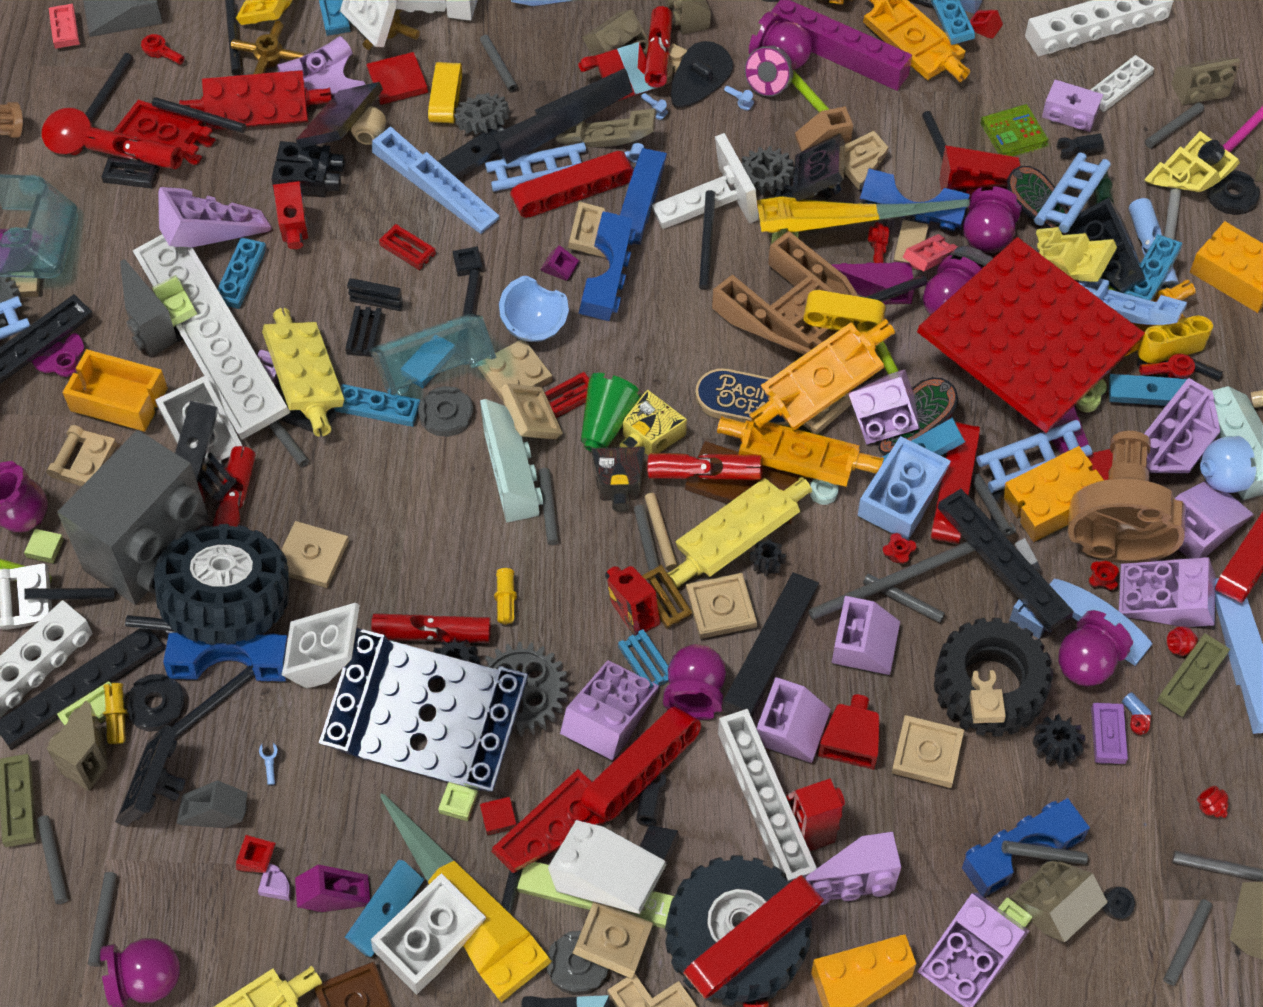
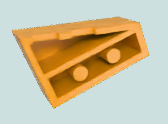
[811,934,916,1007]

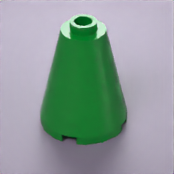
[580,372,642,453]

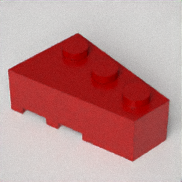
[939,145,1020,198]
[786,778,845,851]

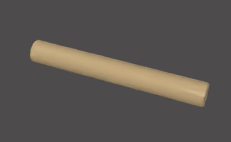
[645,493,677,570]

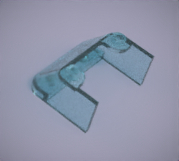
[0,174,78,279]
[369,314,497,396]

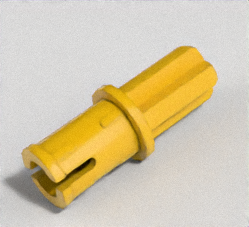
[494,568,517,625]
[103,683,127,744]

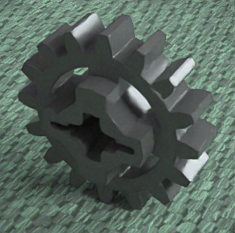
[454,93,510,134]
[741,146,794,195]

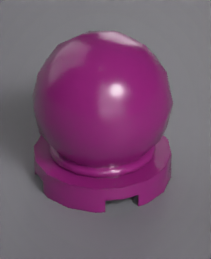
[748,11,812,70]
[963,186,1022,255]
[923,255,982,315]
[0,461,48,532]
[1058,610,1133,687]
[663,644,726,720]
[100,938,180,1007]

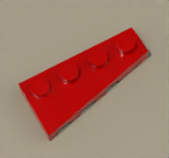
[491,769,621,873]

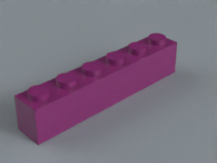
[771,0,912,91]

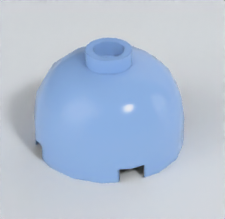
[1200,436,1256,493]

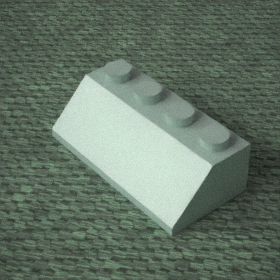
[1212,386,1263,500]
[480,399,543,523]

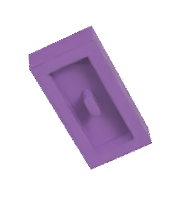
[1091,703,1128,764]

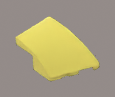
[1144,131,1240,192]
[1036,227,1117,282]

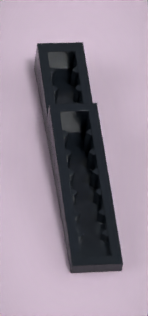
[493,68,633,164]
[723,572,819,718]

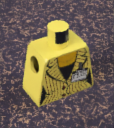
[620,390,687,456]

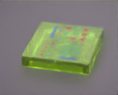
[980,104,1049,156]

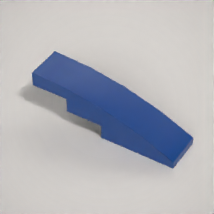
[620,148,667,245]

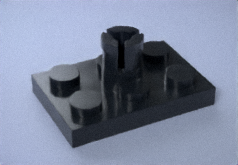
[792,134,845,202]
[115,725,186,826]

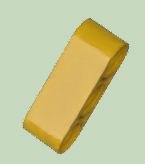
[428,62,462,123]
[803,290,886,333]
[1138,315,1213,363]

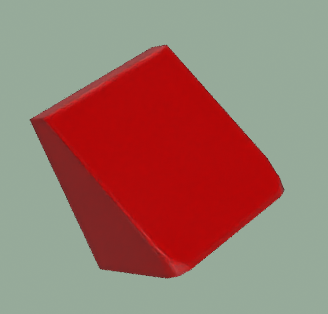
[970,10,1003,39]
[236,835,276,873]

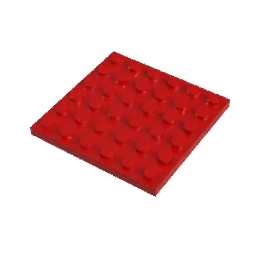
[917,237,1145,433]

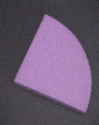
[258,863,291,901]

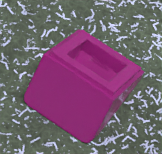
[540,245,579,281]

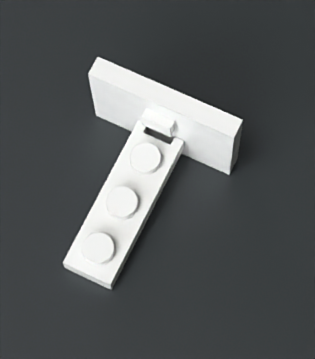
[340,0,446,47]
[652,133,759,230]

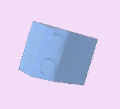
[858,436,951,540]

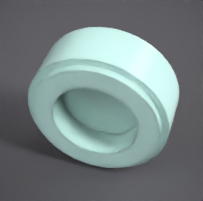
[810,479,838,505]

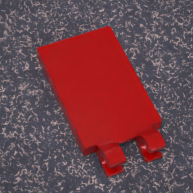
[113,99,216,165]

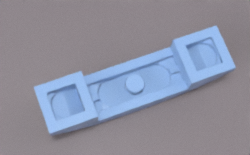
[1078,279,1187,325]
[1049,578,1152,666]

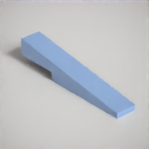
[372,127,499,234]
[1215,578,1263,734]

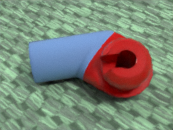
[1122,692,1151,735]

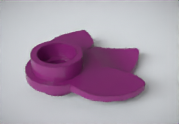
[32,333,84,377]

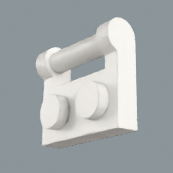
[0,563,52,630]

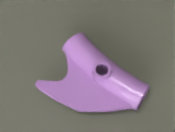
[277,36,365,97]

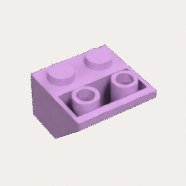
[848,369,920,445]
[832,596,900,675]
[756,677,831,763]

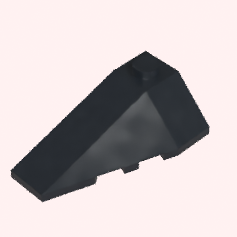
[1066,198,1146,292]

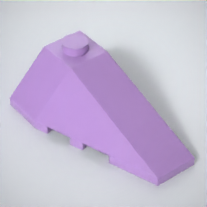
[158,187,272,247]

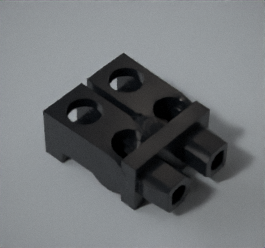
[271,141,345,198]

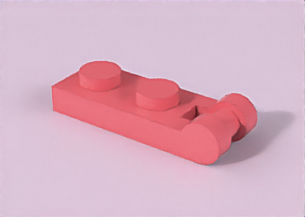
[902,234,958,271]

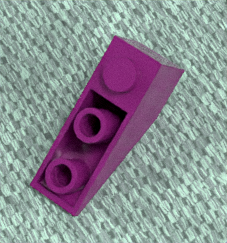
[832,262,914,305]

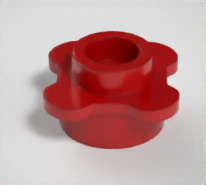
[882,533,916,564]
[1088,561,1119,590]

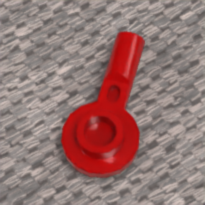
[141,34,185,65]
[868,222,889,263]
[1139,354,1195,379]

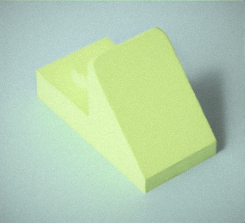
[152,275,197,327]

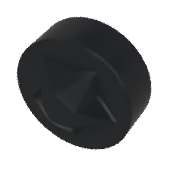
[1198,140,1225,166]
[1102,886,1135,919]

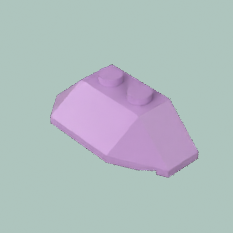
[1144,378,1220,473]

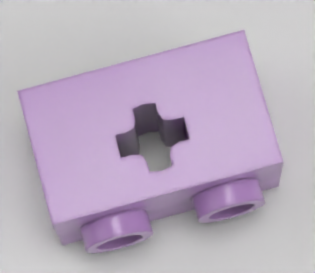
[1042,80,1103,132]

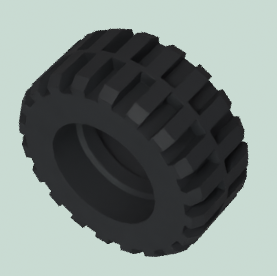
[934,618,1053,737]

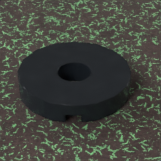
[1206,170,1260,215]
[124,674,185,732]

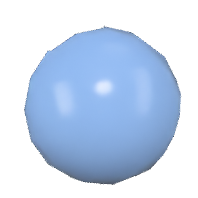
[499,276,569,342]

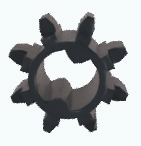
[750,539,786,577]

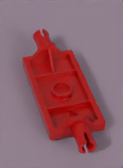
[179,70,332,130]

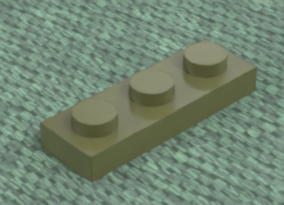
[1157,633,1230,717]
[0,754,36,848]

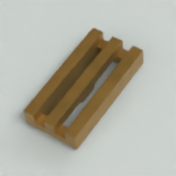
[642,565,692,629]

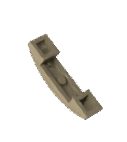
[556,109,656,147]

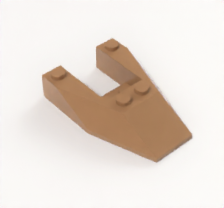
[712,231,887,355]

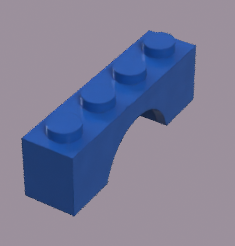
[860,168,970,231]
[578,211,636,321]
[163,633,288,681]
[962,798,1090,898]

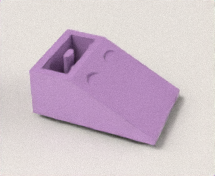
[1175,481,1254,559]
[1119,557,1216,627]
[560,660,659,760]
[806,832,901,905]
[917,893,1029,1007]

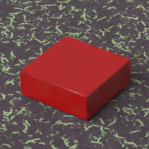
[480,797,516,836]

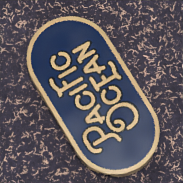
[695,368,789,427]

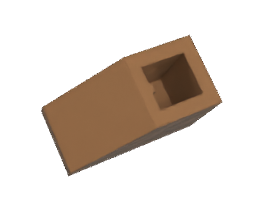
[795,106,853,152]

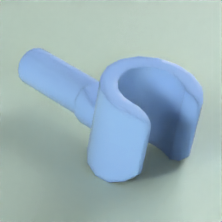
[724,85,754,110]
[641,93,668,120]
[624,143,644,163]
[259,742,277,785]

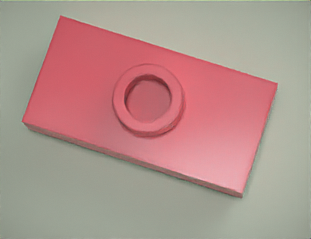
[49,4,80,49]

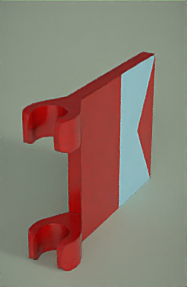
[578,42,657,102]

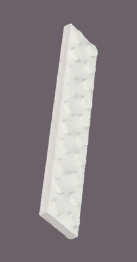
[133,234,290,440]

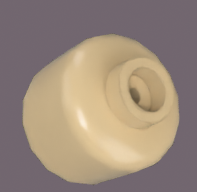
[351,106,386,145]

